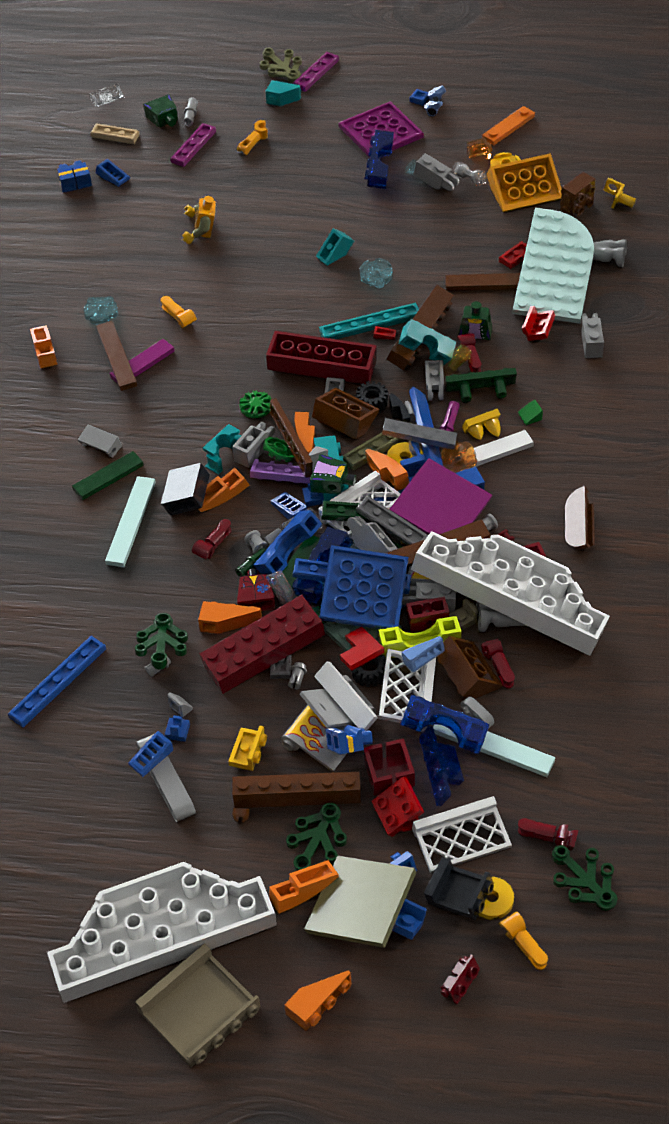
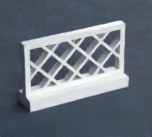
[318,471,400,539]
[378,649,436,732]
[412,796,512,873]

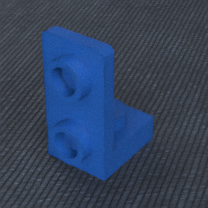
[400,440,426,477]

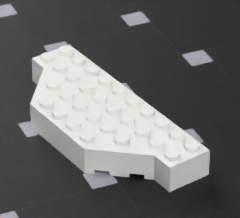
[411,531,610,656]
[47,862,277,1003]

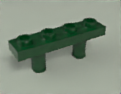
[445,368,517,403]

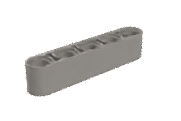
[136,734,196,822]

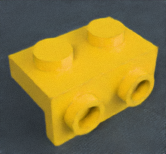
[228,726,267,771]

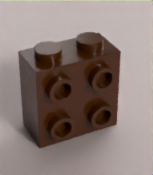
[560,172,596,218]

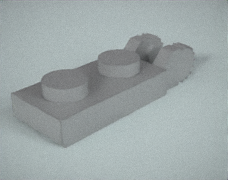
[425,360,444,401]

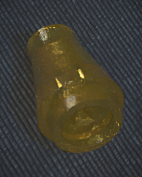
[448,344,472,371]

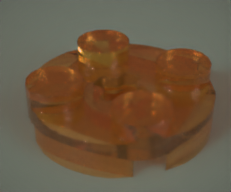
[441,441,477,473]

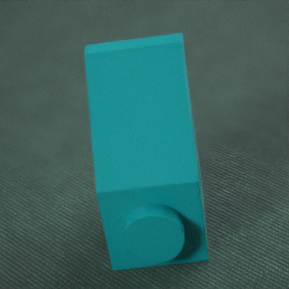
[265,80,301,106]
[316,228,354,265]

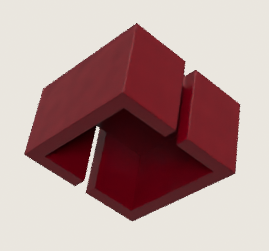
[363,738,415,796]

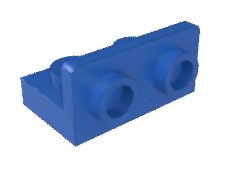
[392,899,427,940]

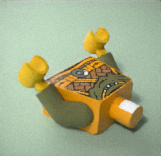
[182,196,216,244]

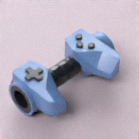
[425,86,446,116]

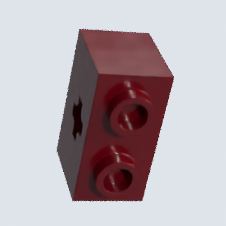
[406,596,449,633]

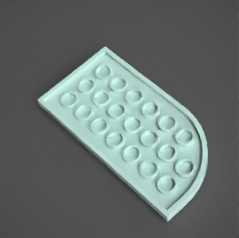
[512,208,594,324]

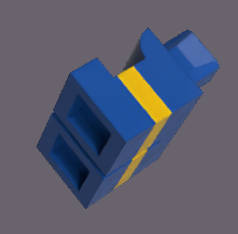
[57,160,92,192]
[325,725,373,754]

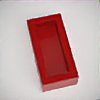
[373,326,396,340]

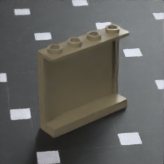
[135,943,260,1068]

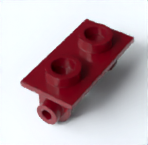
[440,955,480,1005]

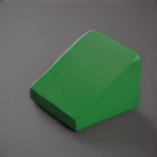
[518,400,543,425]

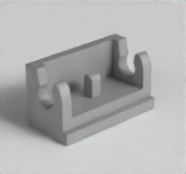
[78,425,122,458]

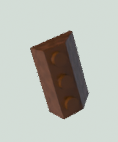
[312,388,379,439]
[437,636,503,699]

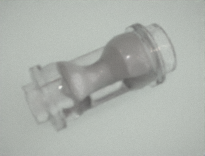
[452,162,487,186]

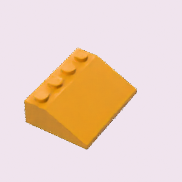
[487,153,562,212]

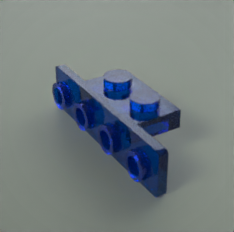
[419,726,464,806]

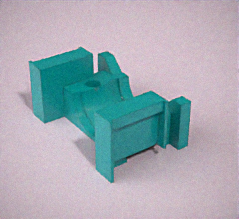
[203,424,241,475]

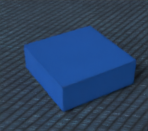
[410,89,429,106]

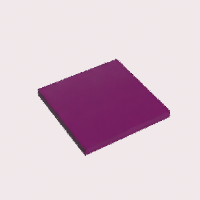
[339,101,424,160]
[389,458,492,535]

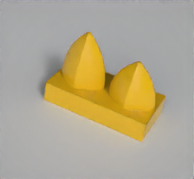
[462,408,501,440]

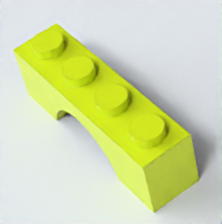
[379,616,461,658]

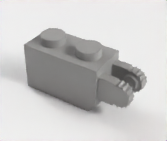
[413,153,460,191]
[581,313,604,358]
[232,422,275,468]
[347,516,398,553]
[402,583,456,613]

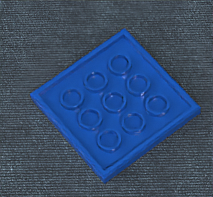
[319,545,409,630]

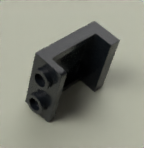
[424,857,494,920]

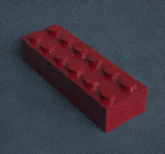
[266,331,377,384]
[199,595,325,694]

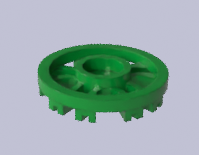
[240,390,272,418]
[263,437,294,462]

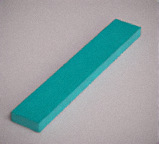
[319,303,419,339]

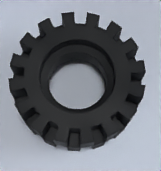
[356,381,388,413]
[351,654,386,687]

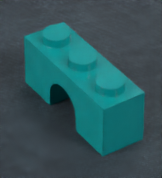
[399,319,456,366]

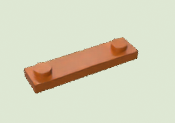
[482,106,535,146]

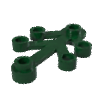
[135,613,188,670]
[286,803,347,871]
[552,845,618,911]

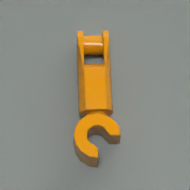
[237,120,268,155]
[161,296,197,328]
[498,912,548,970]

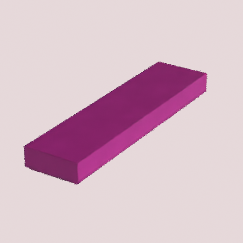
[293,52,339,92]
[170,123,216,167]
[109,339,175,383]

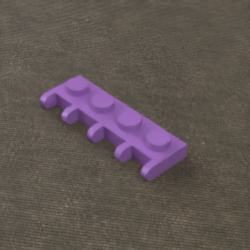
[250,459,313,484]

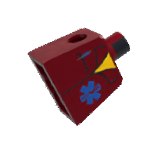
[237,569,275,611]

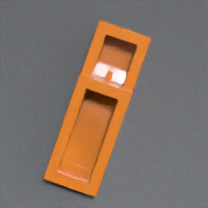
[30,325,57,368]
[295,412,316,454]
[365,449,409,491]
[198,467,250,512]
[269,860,338,914]

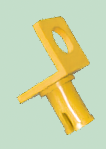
[603,178,636,209]

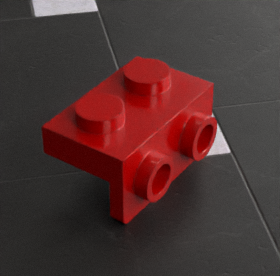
[522,306,556,341]

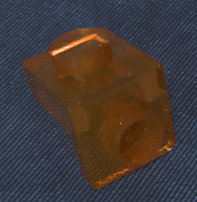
[467,137,492,159]

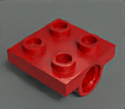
[371,777,424,837]

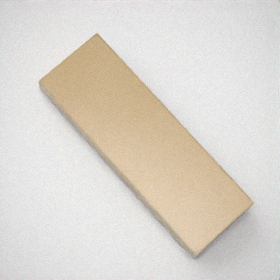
[91,123,139,144]

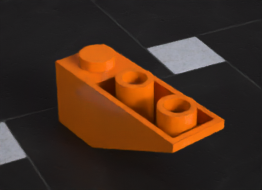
[198,601,262,634]
[285,971,352,1031]

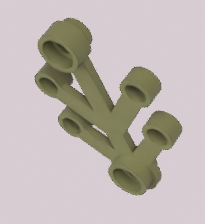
[260,48,302,83]

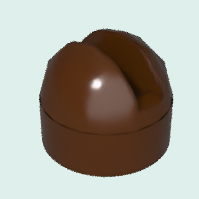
[232,808,250,823]

